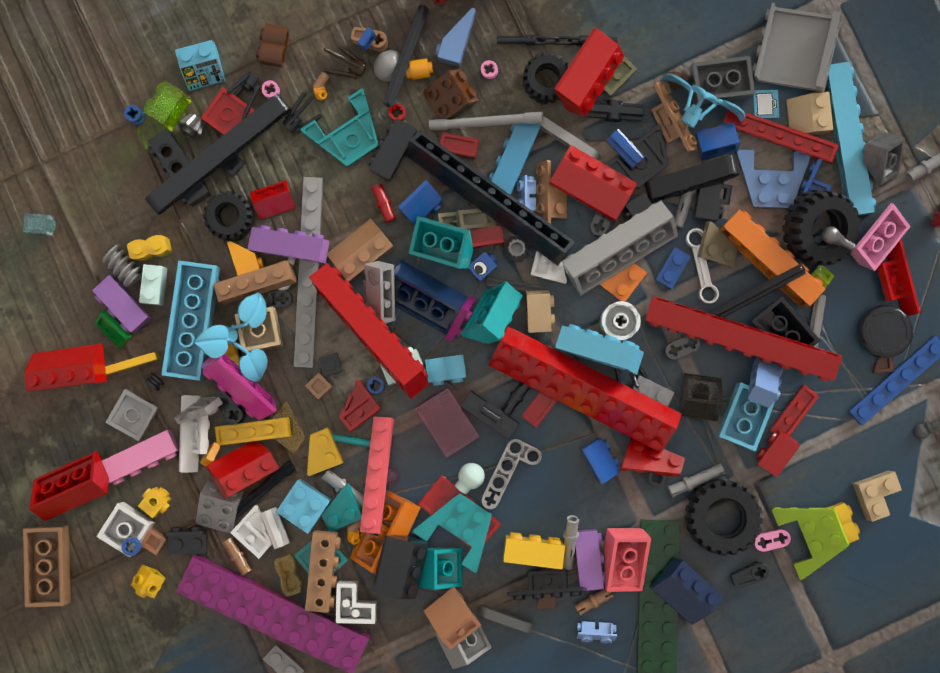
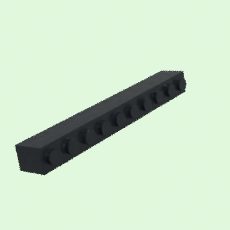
[404,130,575,266]

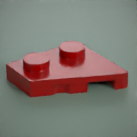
[339,379,381,432]

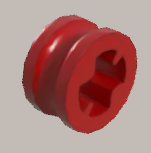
[389,104,406,122]

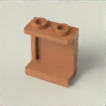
[424,586,481,650]

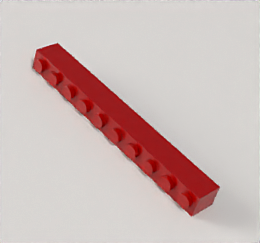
[645,296,842,382]

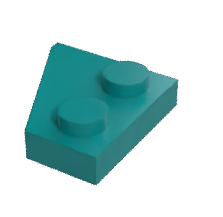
[321,483,362,532]

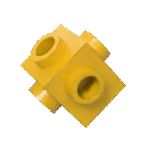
[138,487,171,518]
[131,565,166,598]

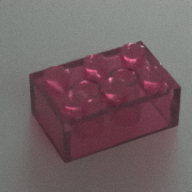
[415,388,479,458]

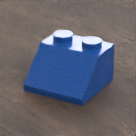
[398,180,443,227]
[580,437,621,484]

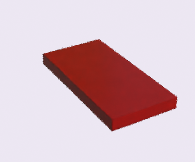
[418,475,501,549]

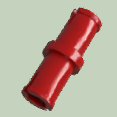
[371,183,397,223]

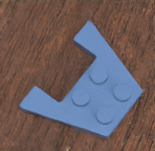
[736,149,810,209]

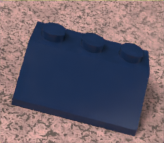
[650,558,724,625]

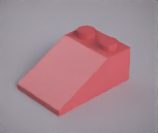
[604,528,651,592]

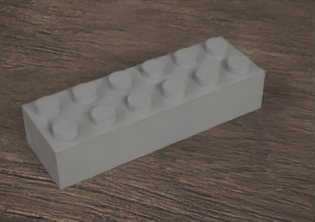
[562,201,678,296]

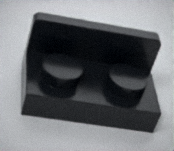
[165,526,208,555]

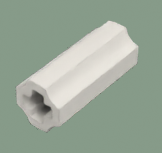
[261,507,291,549]

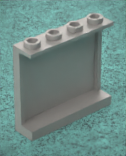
[752,3,842,92]

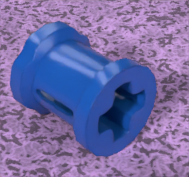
[124,105,146,125]

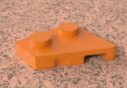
[599,263,647,302]

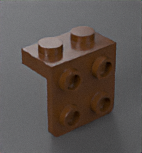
[423,69,479,119]

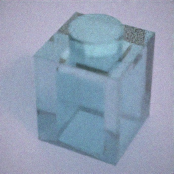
[23,213,55,236]

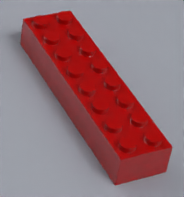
[309,263,429,399]

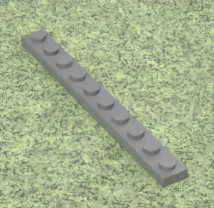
[294,177,323,368]

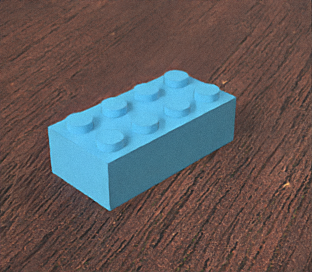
[555,324,644,374]

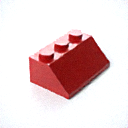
[206,441,279,500]

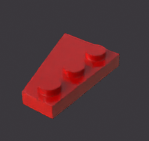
[620,438,685,477]

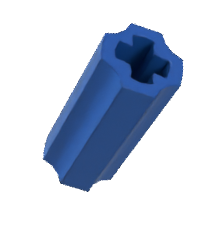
[606,129,645,169]

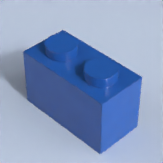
[695,123,740,161]

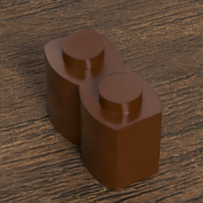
[256,23,290,68]

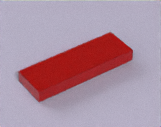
[769,384,819,436]

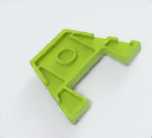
[772,507,850,580]

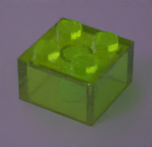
[144,80,192,132]

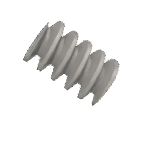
[102,245,142,287]

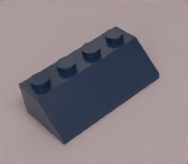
[394,260,468,335]

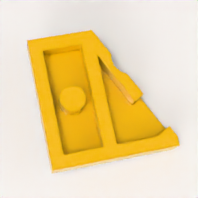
[307,427,343,476]

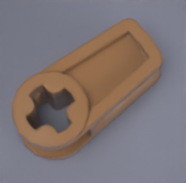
[351,27,388,52]

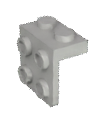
[196,481,244,533]

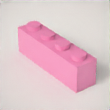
[102,430,180,485]

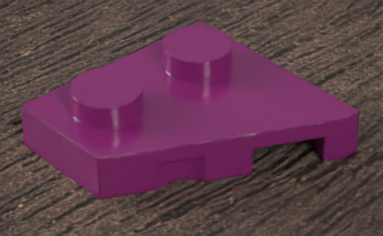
[445,295,476,342]

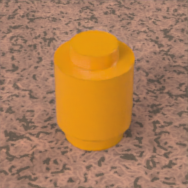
[406,58,434,80]

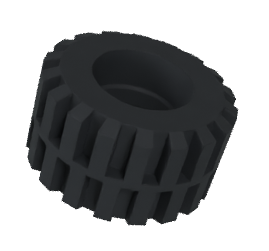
[523,52,568,104]
[203,191,255,241]

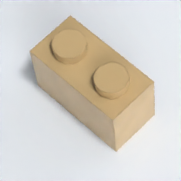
[526,290,555,333]

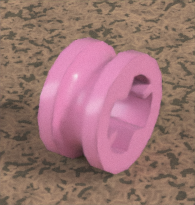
[481,60,498,79]
[261,80,280,99]

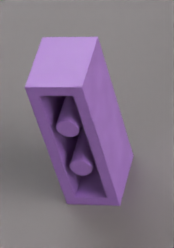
[92,275,152,334]
[575,529,605,591]

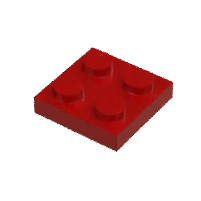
[201,87,254,135]

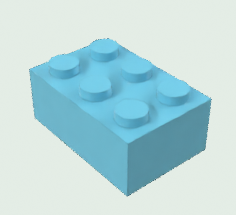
[716,382,775,451]

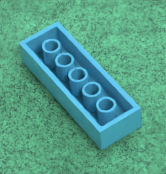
[161,260,221,381]

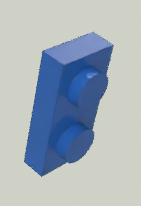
[655,247,691,290]

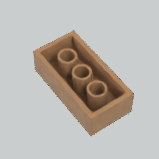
[23,525,71,607]

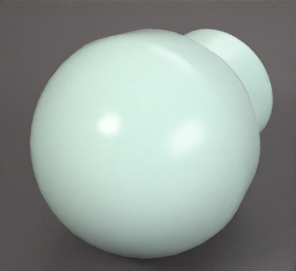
[455,463,485,495]

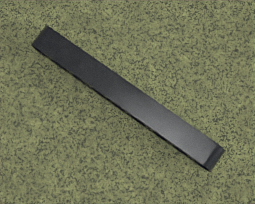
[145,94,291,215]

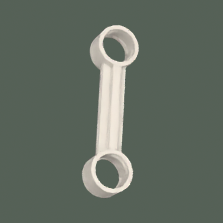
[685,228,719,304]

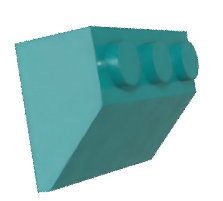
[408,216,473,269]
[461,281,523,344]

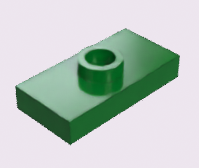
[94,309,132,350]

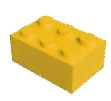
[503,532,565,569]

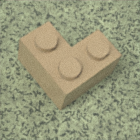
[852,471,902,522]

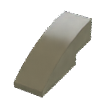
[433,209,496,230]

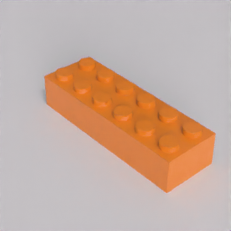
[719,209,826,308]

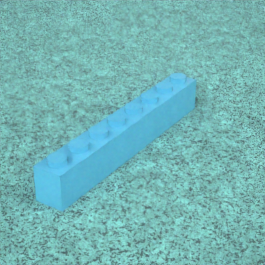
[825,62,876,217]

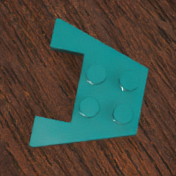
[300,89,379,167]
[413,493,492,573]

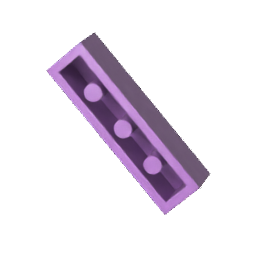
[248,225,330,264]

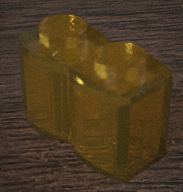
[275,553,304,597]

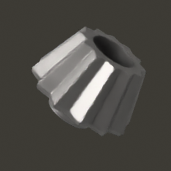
[178,114,204,139]
[503,237,530,263]

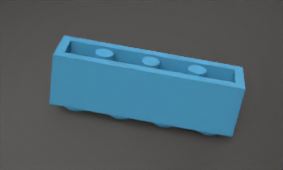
[488,124,541,195]

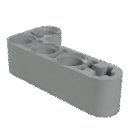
[482,439,542,509]

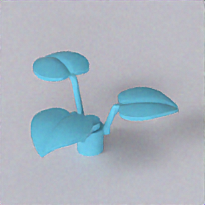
[662,73,745,128]
[194,292,268,382]

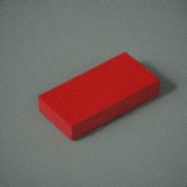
[440,132,479,159]
[521,392,557,428]

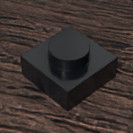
[318,353,343,377]

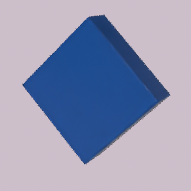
[357,27,376,51]

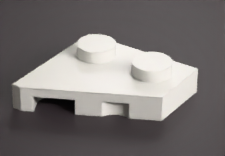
[231,505,272,559]

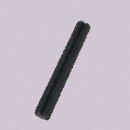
[236,461,295,517]

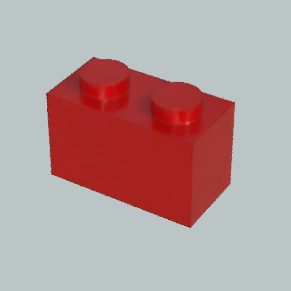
[756,429,800,477]

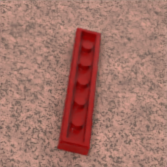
[723,110,839,164]

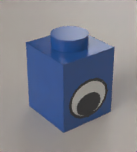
[468,252,498,282]

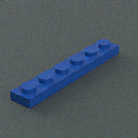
[848,336,940,426]

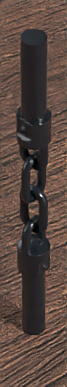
[497,35,618,46]

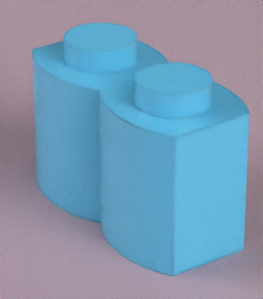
[425,354,467,386]

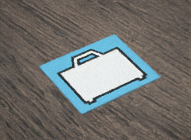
[754,90,779,118]

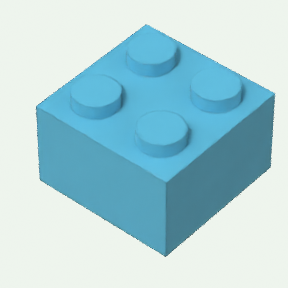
[276,478,332,534]

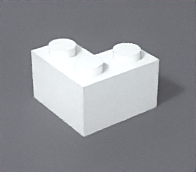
[336,581,377,624]

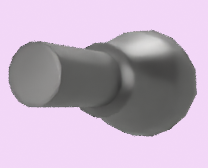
[822,226,855,251]

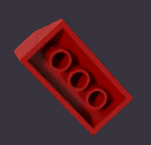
[554,28,624,117]
[549,145,638,222]
[24,344,107,392]
[29,451,109,521]

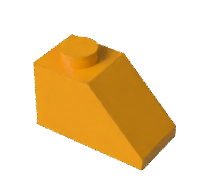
[227,241,265,276]

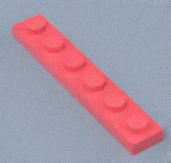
[360,417,394,534]

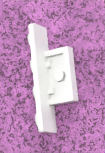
[179,395,210,473]

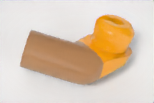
[312,72,330,100]
[347,520,361,545]

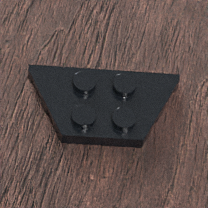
[606,124,669,189]

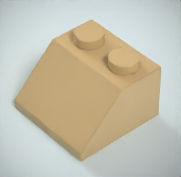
[786,92,833,136]

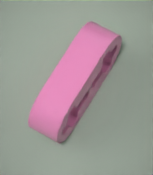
[753,529,791,552]

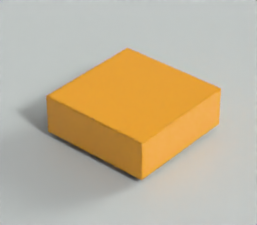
[200,442,220,466]

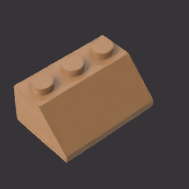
[327,218,394,284]

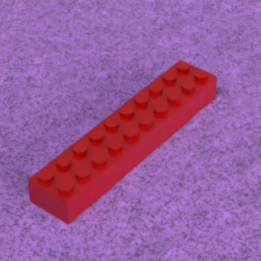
[488,326,682,453]

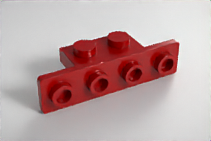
[877,239,920,316]

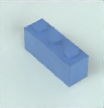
[747,356,783,408]

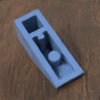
[435,8,476,68]

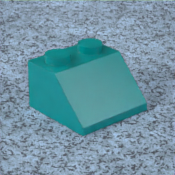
[419,547,463,590]

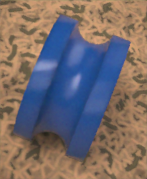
[367,377,385,394]
[122,537,141,556]

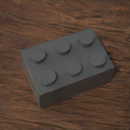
[689,56,755,105]

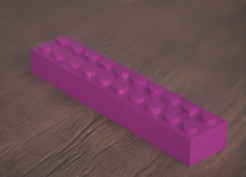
[176,554,371,673]

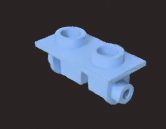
[516,175,536,212]
[576,621,617,643]

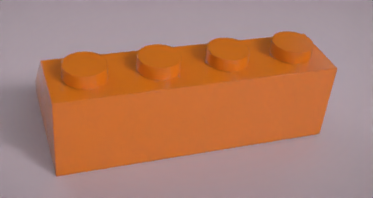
[349,490,421,574]

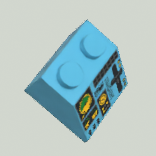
[175,40,226,92]

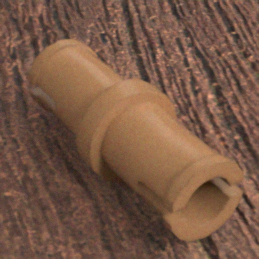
[222,537,252,576]
[575,589,614,616]

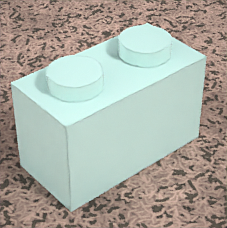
[139,264,168,306]

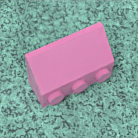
[850,203,911,271]

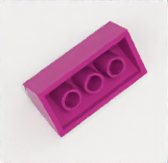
[202,354,277,420]

